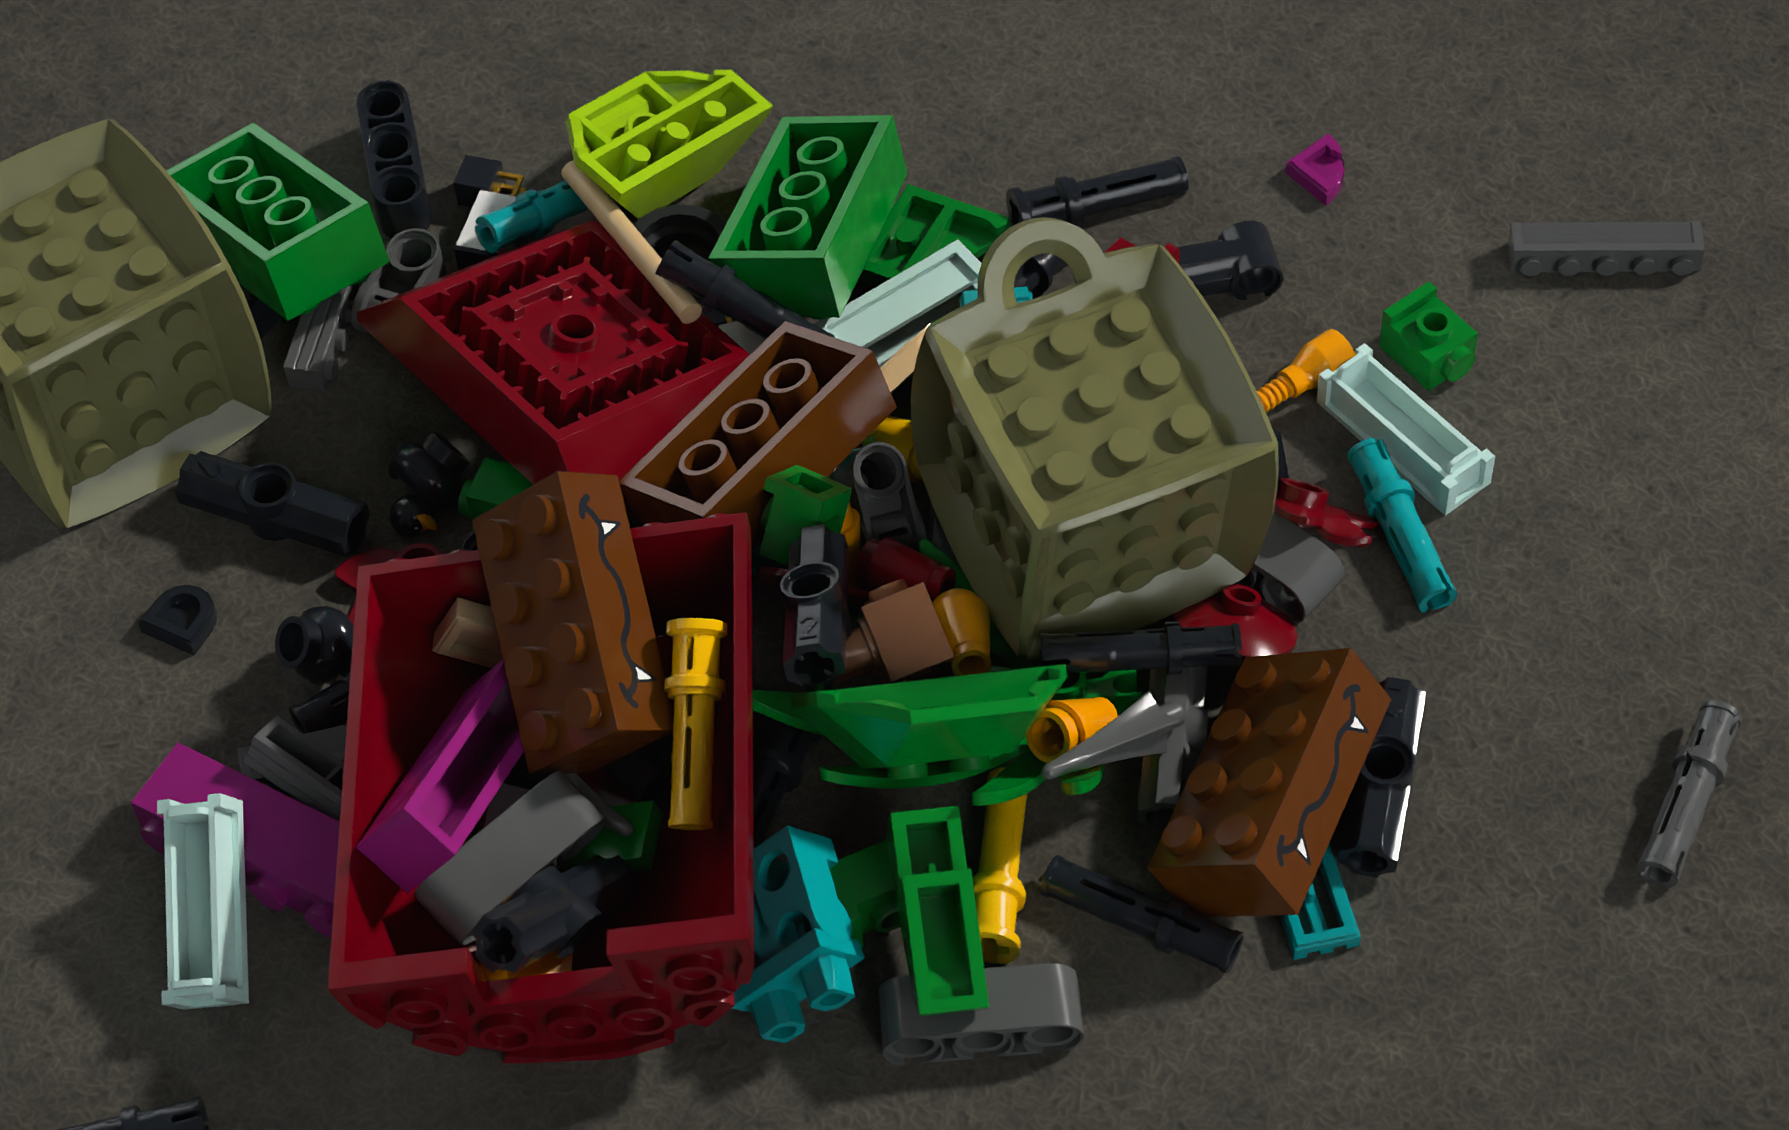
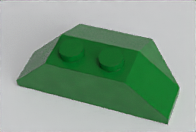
[791,664,1067,780]

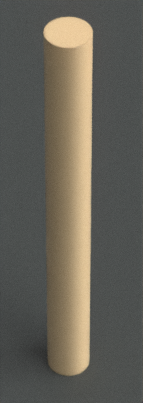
[561,160,702,324]

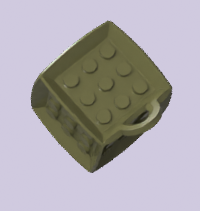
[0,119,272,528]
[911,218,1279,661]

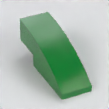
[885,806,989,1017]

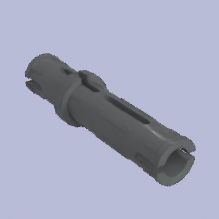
[1636,700,1742,887]

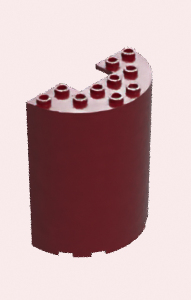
[328,512,754,1064]

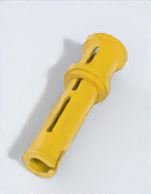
[664,618,728,831]
[972,767,1027,964]

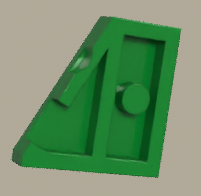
[857,184,1011,288]

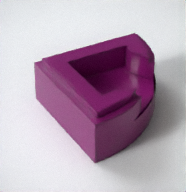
[1285,133,1344,206]

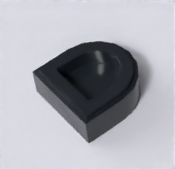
[138,585,217,656]

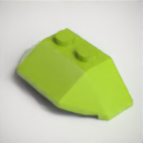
[566,70,773,219]

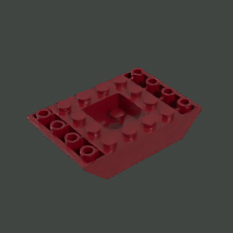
[357,220,750,517]

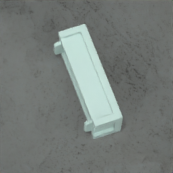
[814,239,981,367]
[1316,343,1495,516]
[157,793,249,1009]

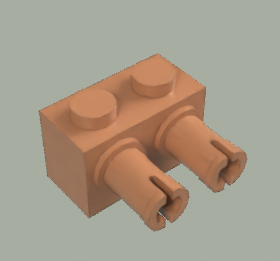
[833,579,954,686]

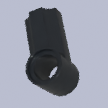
[1177,221,1284,300]

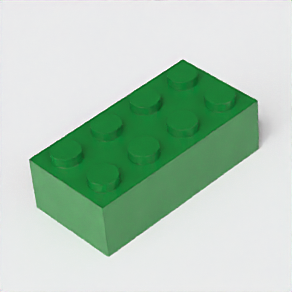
[708,115,908,320]
[166,122,390,321]

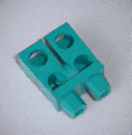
[733,826,864,1043]

